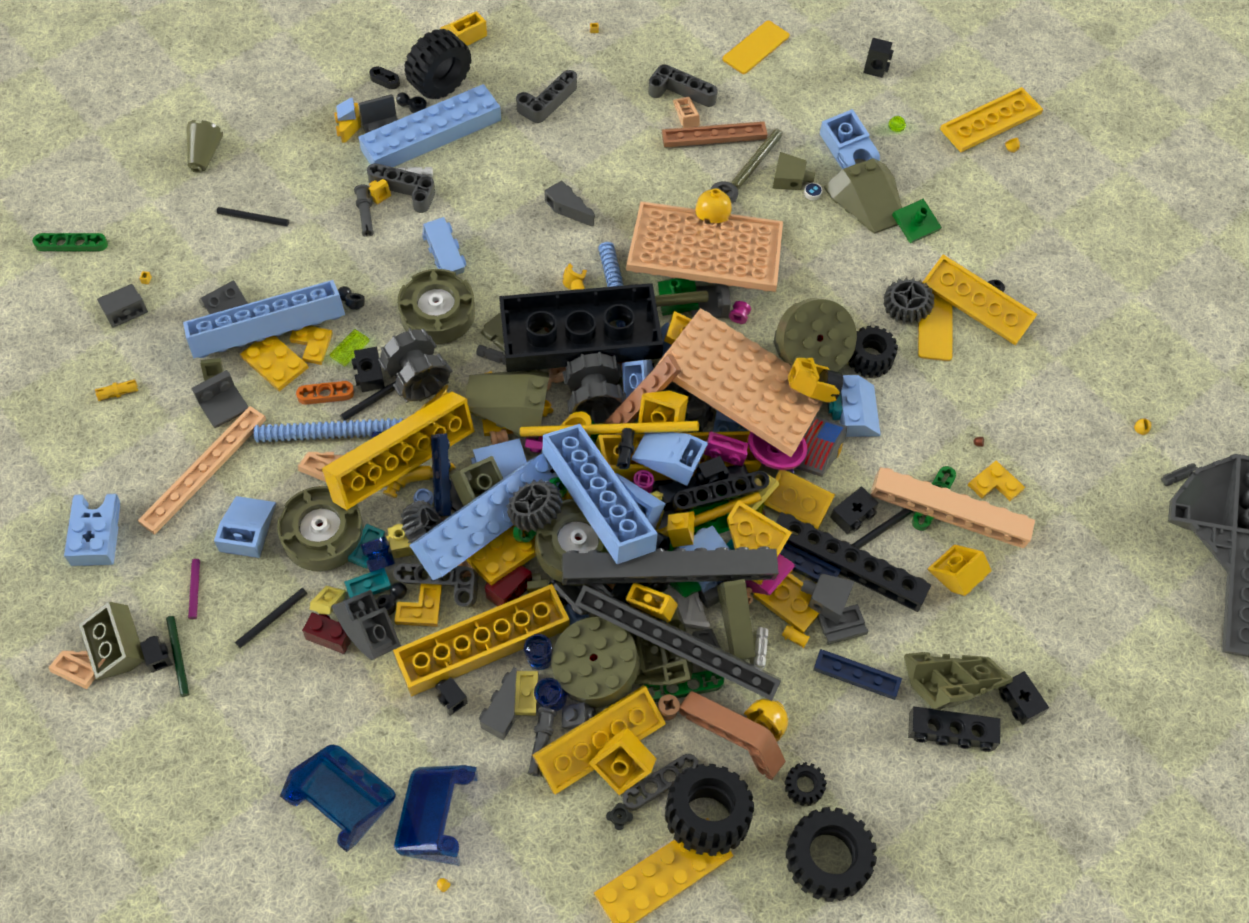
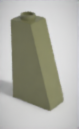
[717,579,756,663]

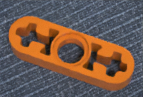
[296,381,354,405]

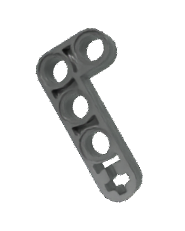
[648,64,718,107]
[516,70,577,123]
[367,163,435,213]
[394,563,479,607]

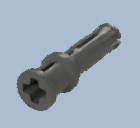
[354,184,374,237]
[527,707,557,777]

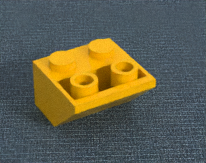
[440,11,487,46]

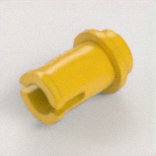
[781,624,810,648]

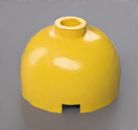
[695,189,732,223]
[744,698,789,741]

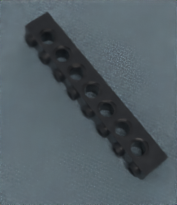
[776,512,932,612]

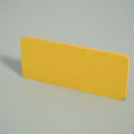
[722,20,790,74]
[918,292,952,361]

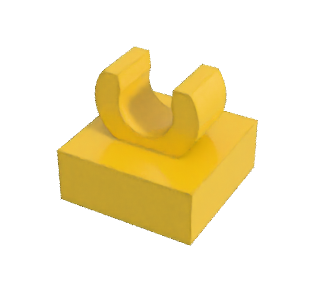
[369,179,392,205]

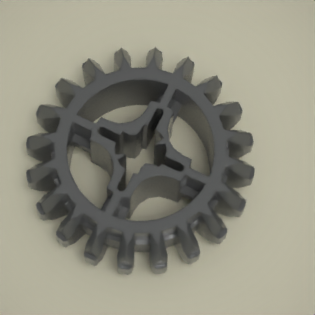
[883,277,935,324]
[506,479,563,532]
[400,500,443,543]

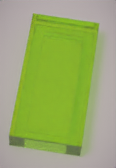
[329,329,370,367]

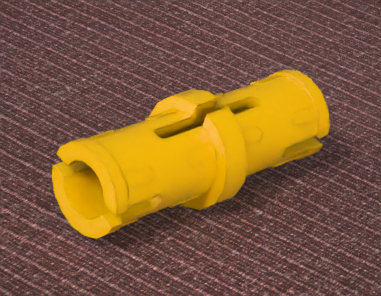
[95,379,139,401]

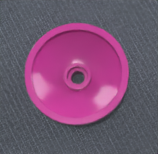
[748,431,807,470]

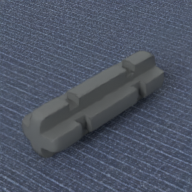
[476,345,506,365]
[1161,463,1198,486]

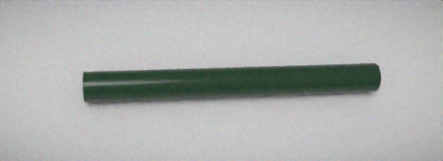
[166,616,190,697]

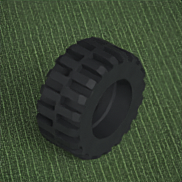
[404,29,472,99]
[665,763,754,856]
[786,807,877,902]

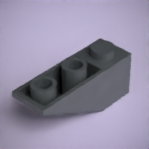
[544,180,595,227]
[479,667,517,741]

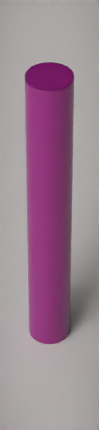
[188,559,200,620]

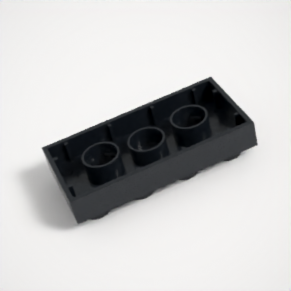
[499,283,663,372]

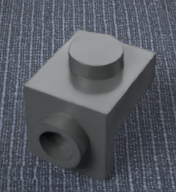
[562,702,597,729]

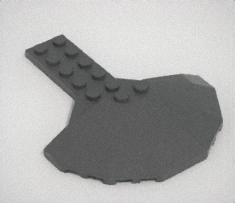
[1168,454,1249,657]

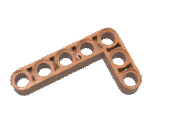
[678,691,786,780]

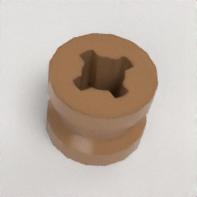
[490,428,509,445]
[657,694,680,721]

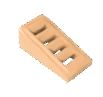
[673,97,700,128]

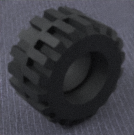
[848,325,898,378]

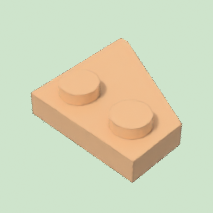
[298,452,348,482]
[48,651,106,689]

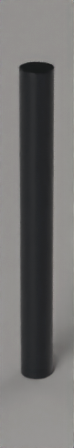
[217,207,289,227]
[340,380,396,421]
[851,508,914,549]
[235,588,307,648]

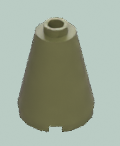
[186,120,223,173]

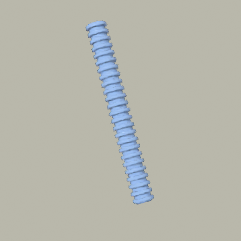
[598,242,626,327]
[254,417,407,443]

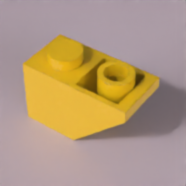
[334,103,361,143]

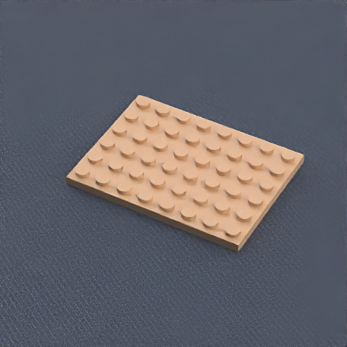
[626,201,783,292]
[656,308,824,457]

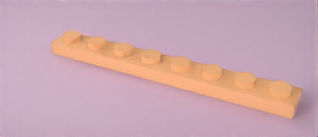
[138,406,266,535]

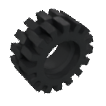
[785,762,827,806]

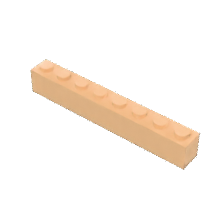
[870,467,1035,548]

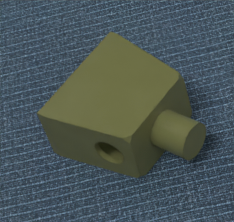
[773,152,815,190]

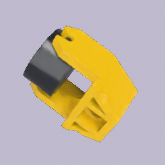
[788,358,843,402]

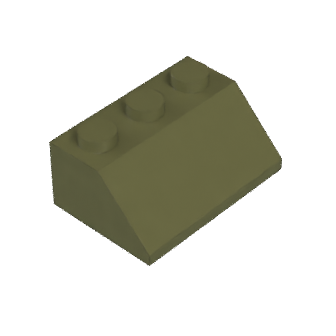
[450,456,503,506]
[79,602,145,680]

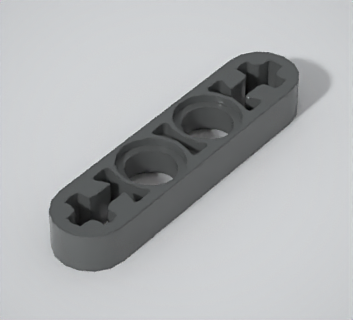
[622,754,698,811]

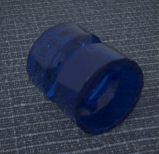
[360,536,395,572]
[524,634,553,670]
[534,678,567,711]

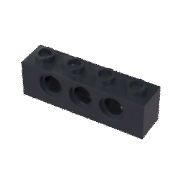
[908,706,1001,752]

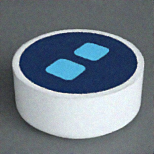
[804,183,822,201]

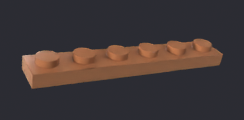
[662,121,768,148]
[601,354,682,435]

